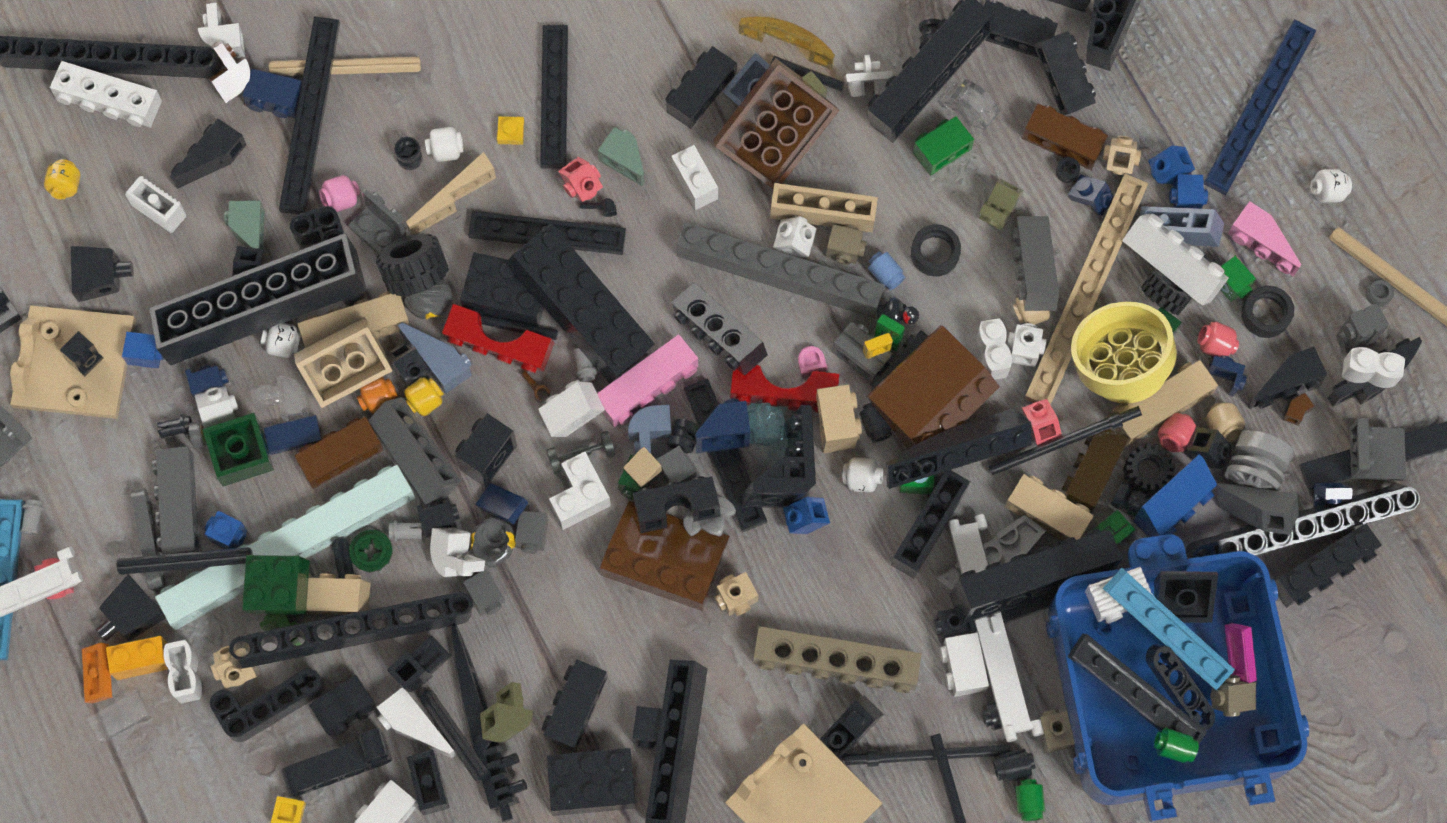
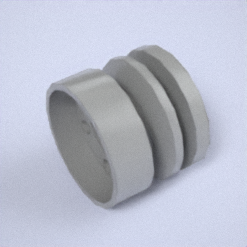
[1224,430,1294,491]

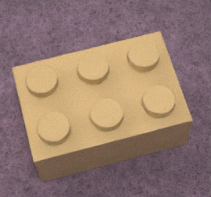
[294,317,393,408]

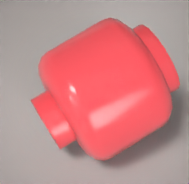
[1197,321,1239,357]
[1158,413,1197,452]

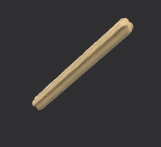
[269,57,421,76]
[1330,227,1447,326]

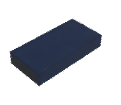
[264,415,322,455]
[475,483,529,524]

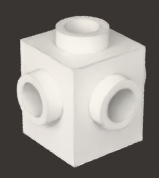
[773,216,817,258]
[1007,323,1046,367]

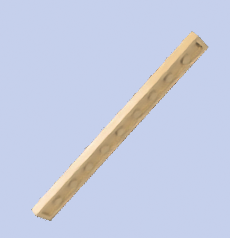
[1024,174,1148,405]

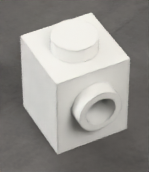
[195,386,238,428]

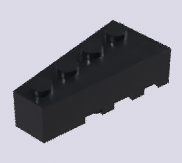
[1086,0,1141,71]

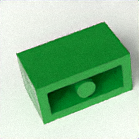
[913,116,974,176]

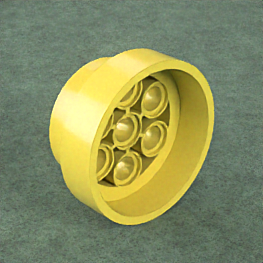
[1071,302,1177,404]

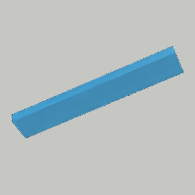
[0,499,25,660]
[1103,568,1235,690]

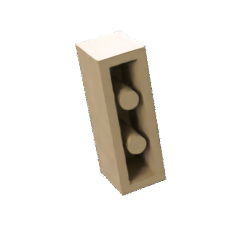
[1005,474,1094,541]
[306,574,371,615]

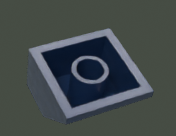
[696,399,751,454]

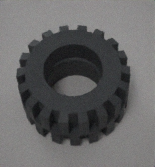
[376,233,449,296]

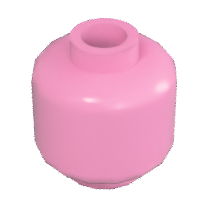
[319,175,360,212]

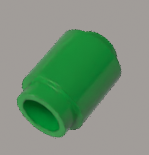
[1154,728,1199,763]
[1015,779,1046,821]

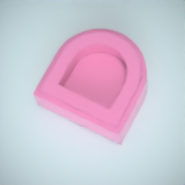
[798,346,827,376]

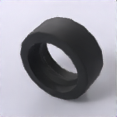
[911,224,961,277]
[1241,285,1295,338]

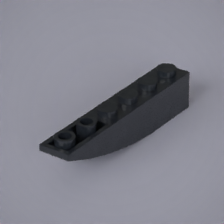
[886,408,1031,489]

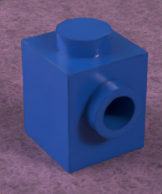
[1148,145,1195,185]
[1169,174,1208,209]
[783,497,830,534]
[205,511,247,549]

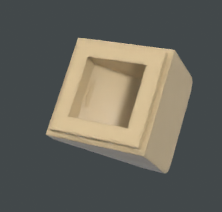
[624,447,662,488]

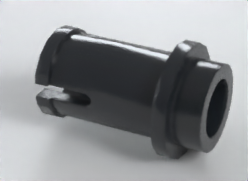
[157,414,193,439]

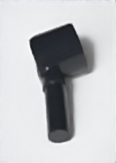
[580,198,617,217]

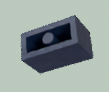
[242,69,302,118]

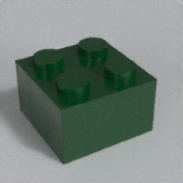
[202,413,274,487]
[242,555,310,615]

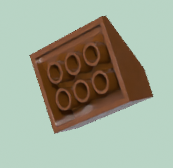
[713,58,840,190]
[866,325,1000,449]
[600,501,730,611]

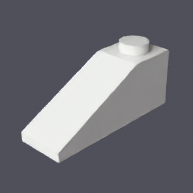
[376,687,456,758]

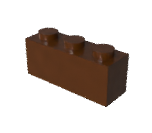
[1022,103,1108,171]
[294,417,384,489]

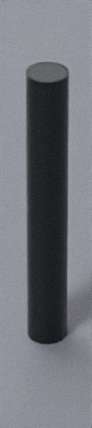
[771,56,845,92]
[481,314,559,340]

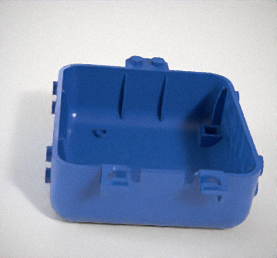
[1046,534,1309,822]

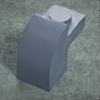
[628,405,671,454]

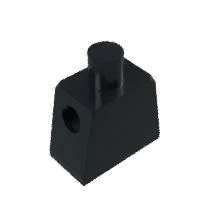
[70,246,134,302]
[95,574,166,641]

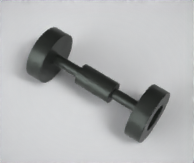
[546,430,615,475]

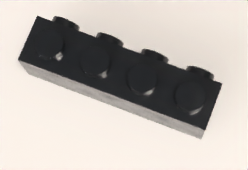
[1275,523,1382,608]

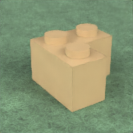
[816,385,862,454]

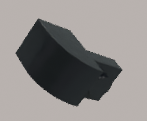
[387,635,451,692]

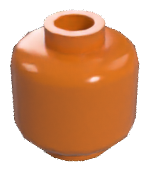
[357,377,398,415]

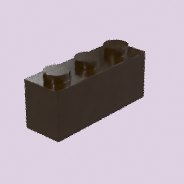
[1061,429,1129,514]

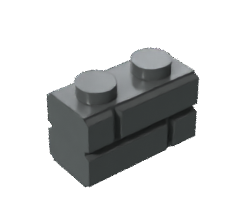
[1337,304,1389,353]
[831,322,893,382]

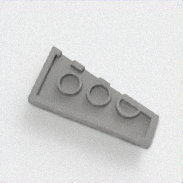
[936,515,1046,593]

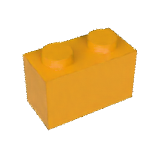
[106,636,168,680]

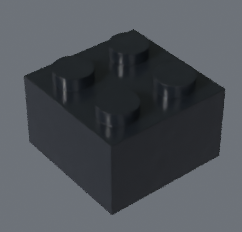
[455,413,517,488]

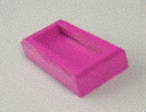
[1225,623,1257,683]

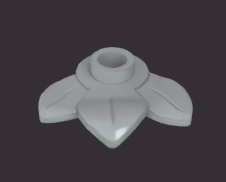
[683,496,736,536]

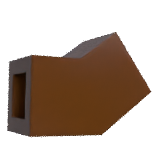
[1283,393,1314,426]

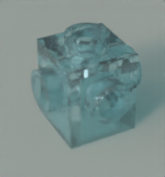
[748,403,787,446]

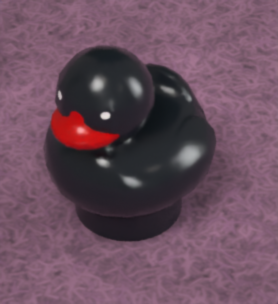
[877,298,919,325]

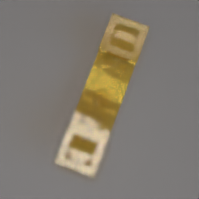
[739,17,835,70]

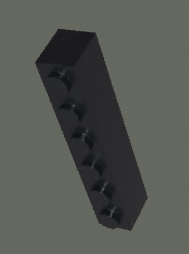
[645,659,708,823]

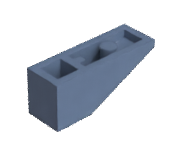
[1139,206,1224,247]
[398,323,472,393]

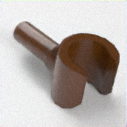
[522,371,550,403]

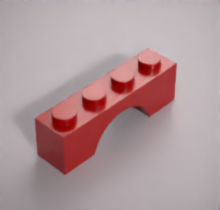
[442,304,555,374]
[730,365,839,413]

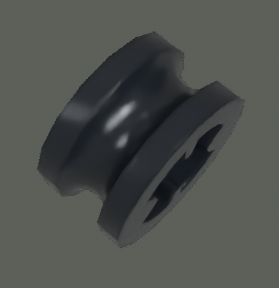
[1056,157,1080,183]

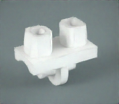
[844,55,892,97]

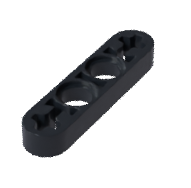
[1145,644,1215,730]

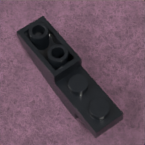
[1328,337,1422,407]

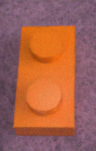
[82,643,112,703]

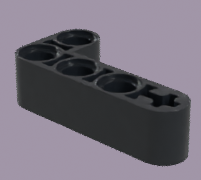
[289,206,364,306]
[210,669,325,742]
[281,728,393,798]

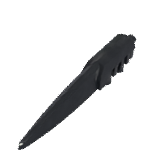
[451,623,527,822]

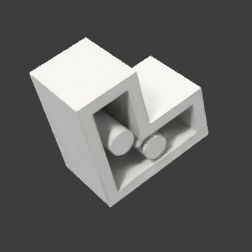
[549,452,611,530]

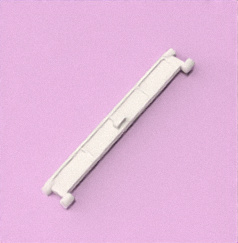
[948,514,1044,742]
[0,546,83,617]

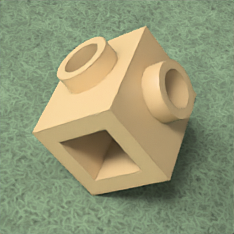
[1103,136,1141,175]
[714,572,758,616]
[211,646,256,689]

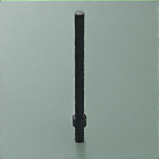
[988,406,1142,475]
[844,744,1010,767]

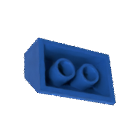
[1133,454,1217,537]

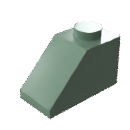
[598,127,644,186]
[224,200,265,249]

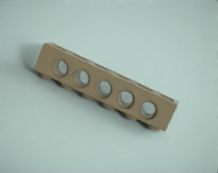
[753,626,922,693]

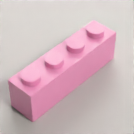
[597,334,698,428]

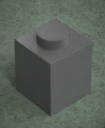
[656,446,696,483]
[515,511,548,554]
[463,569,505,616]

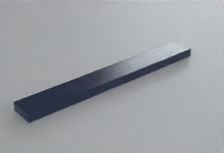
[1204,19,1317,196]

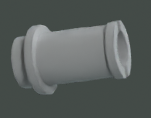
[573,348,597,382]
[21,500,45,535]
[389,520,422,542]

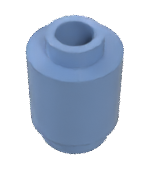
[868,252,906,291]

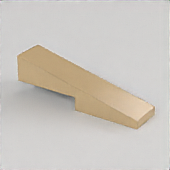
[406,152,496,235]

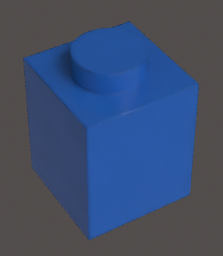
[122,332,164,368]

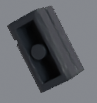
[406,750,450,815]

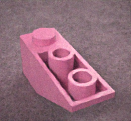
[1228,201,1301,277]

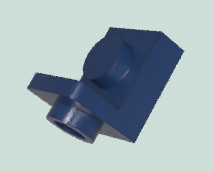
[1313,483,1352,507]

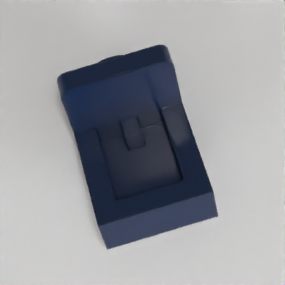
[1068,175,1114,216]
[1208,356,1247,397]

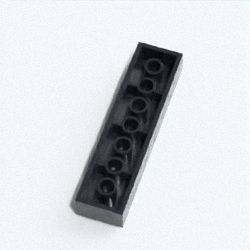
[149,233,367,366]

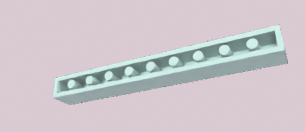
[155,465,415,630]

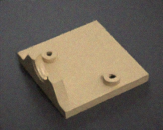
[10,305,136,419]
[725,723,883,823]

